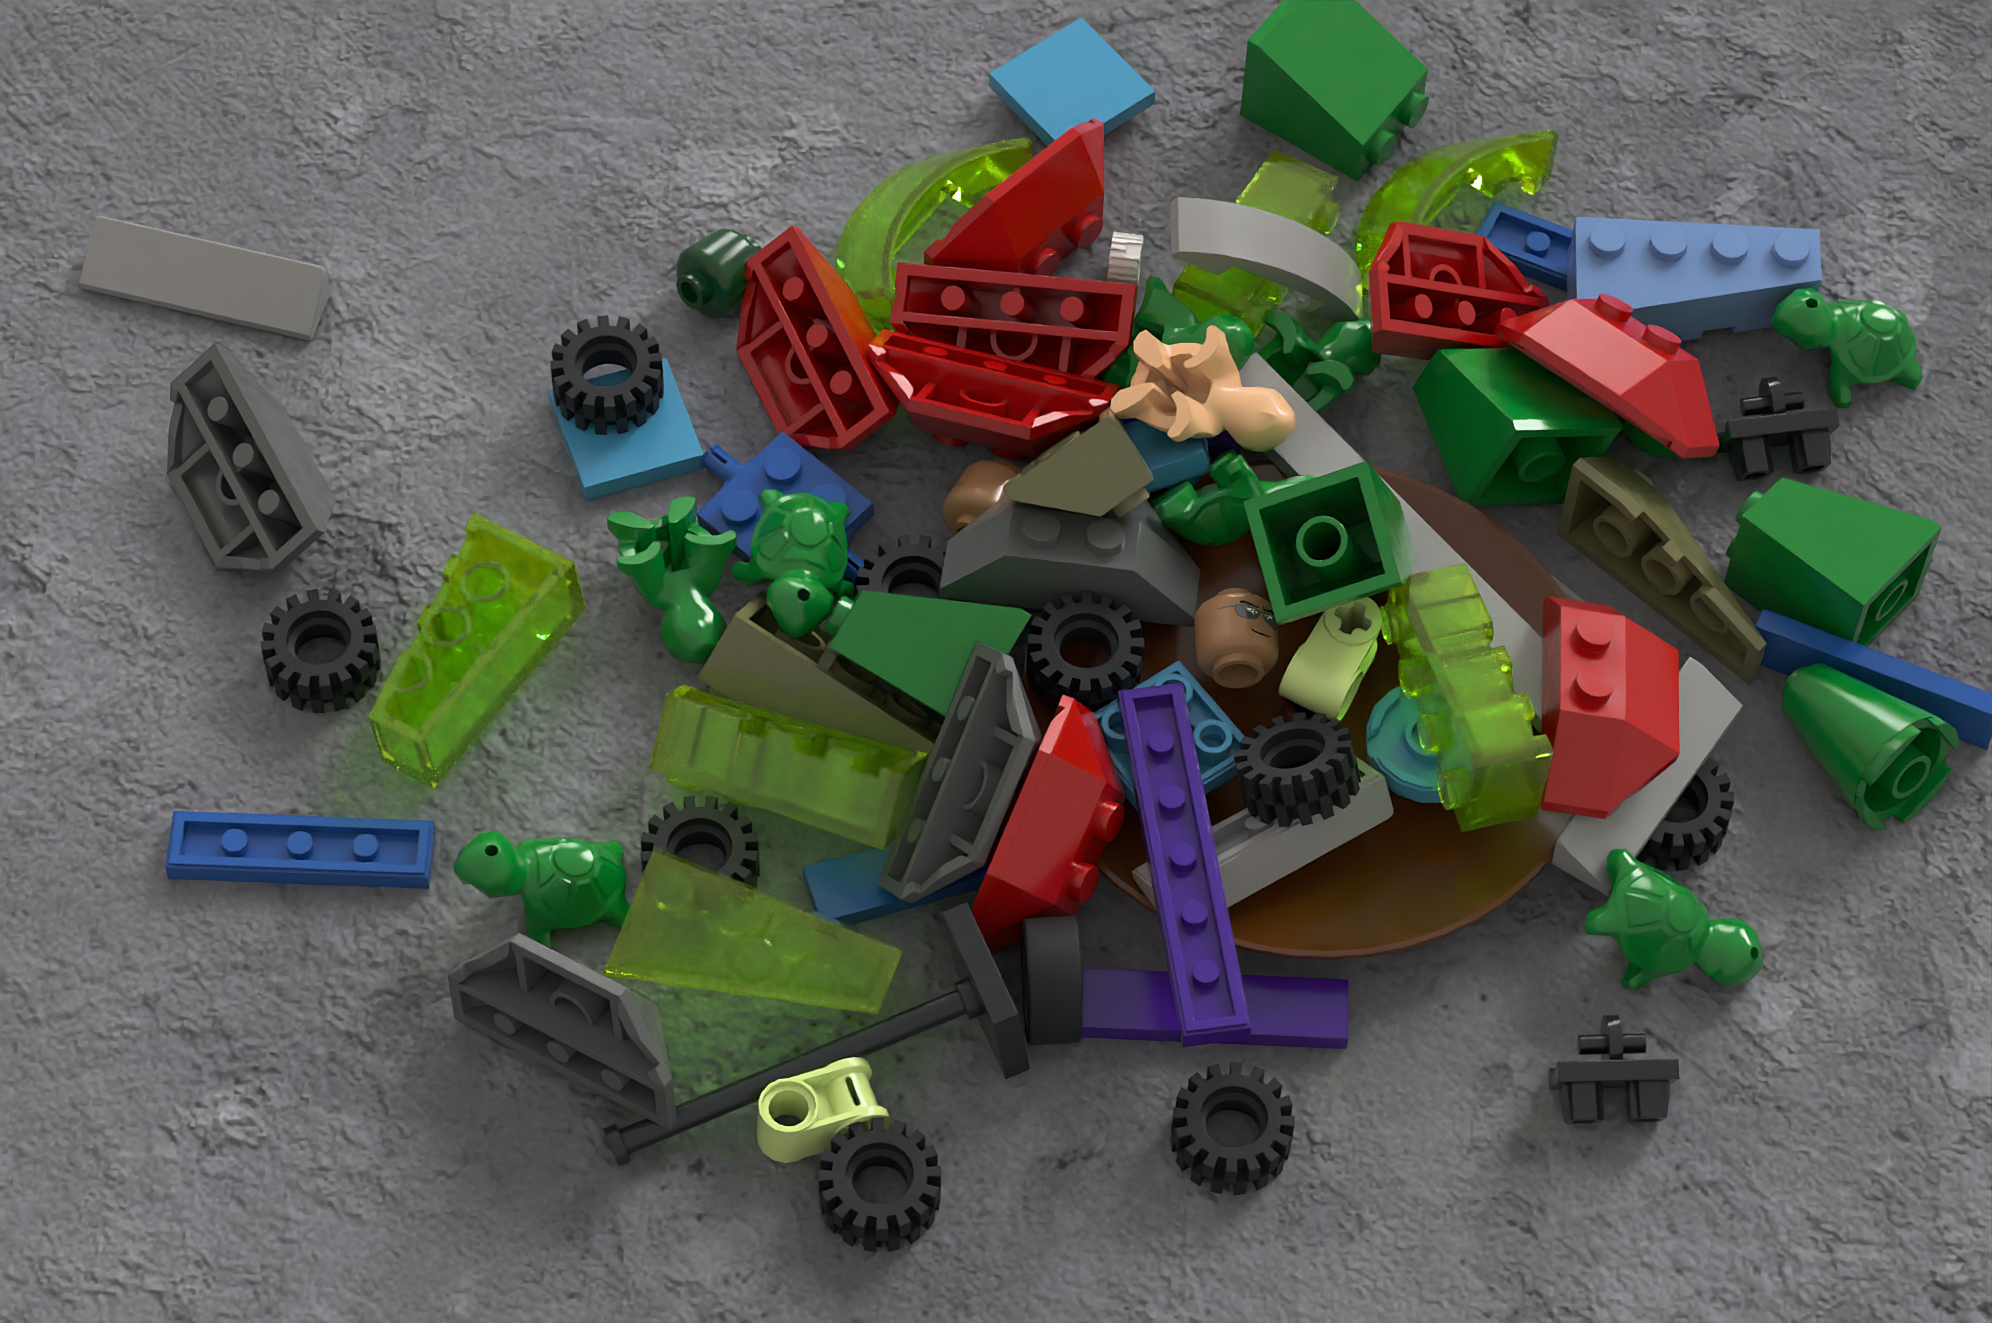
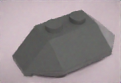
[167,343,336,572]
[939,495,1201,627]
[877,641,1043,903]
[447,933,677,1130]

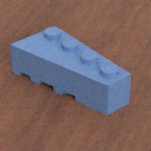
[1567,217,1822,341]

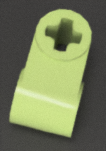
[1279,597,1382,721]
[757,1057,891,1163]

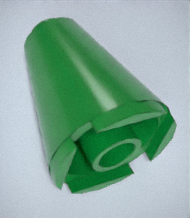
[1781,663,1960,830]

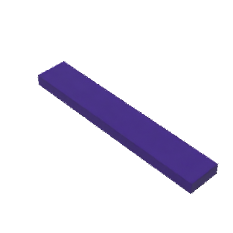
[1117,683,1251,1047]

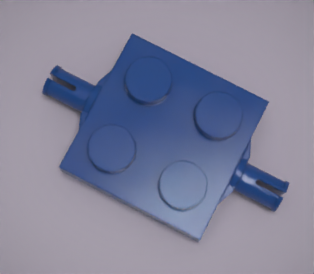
[697,431,875,588]

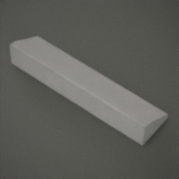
[79,216,331,341]
[1552,657,1743,896]
[1132,757,1394,910]

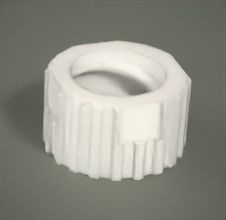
[1107,232,1144,285]

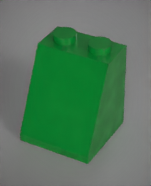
[1240,0,1429,182]
[1412,347,1622,506]
[1243,461,1417,625]
[1724,477,1942,647]
[822,590,1031,719]

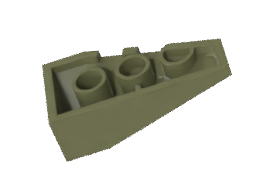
[1003,406,1154,518]
[1557,456,1767,684]
[697,587,943,761]

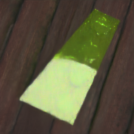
[368,512,586,789]
[602,846,903,1014]

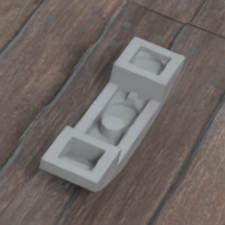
[1170,197,1363,322]

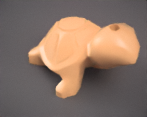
[1110,325,1296,452]

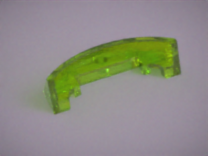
[1355,130,1559,298]
[835,138,1033,334]

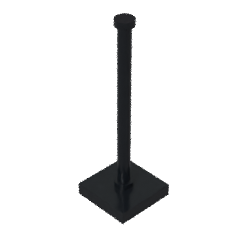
[603,902,1030,1166]

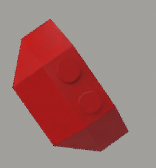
[924,118,1104,276]
[1368,221,1549,361]
[736,225,899,452]
[890,262,1138,379]
[1493,294,1720,459]
[867,329,1121,460]
[1541,596,1680,819]
[972,694,1126,955]

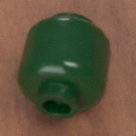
[676,228,761,319]

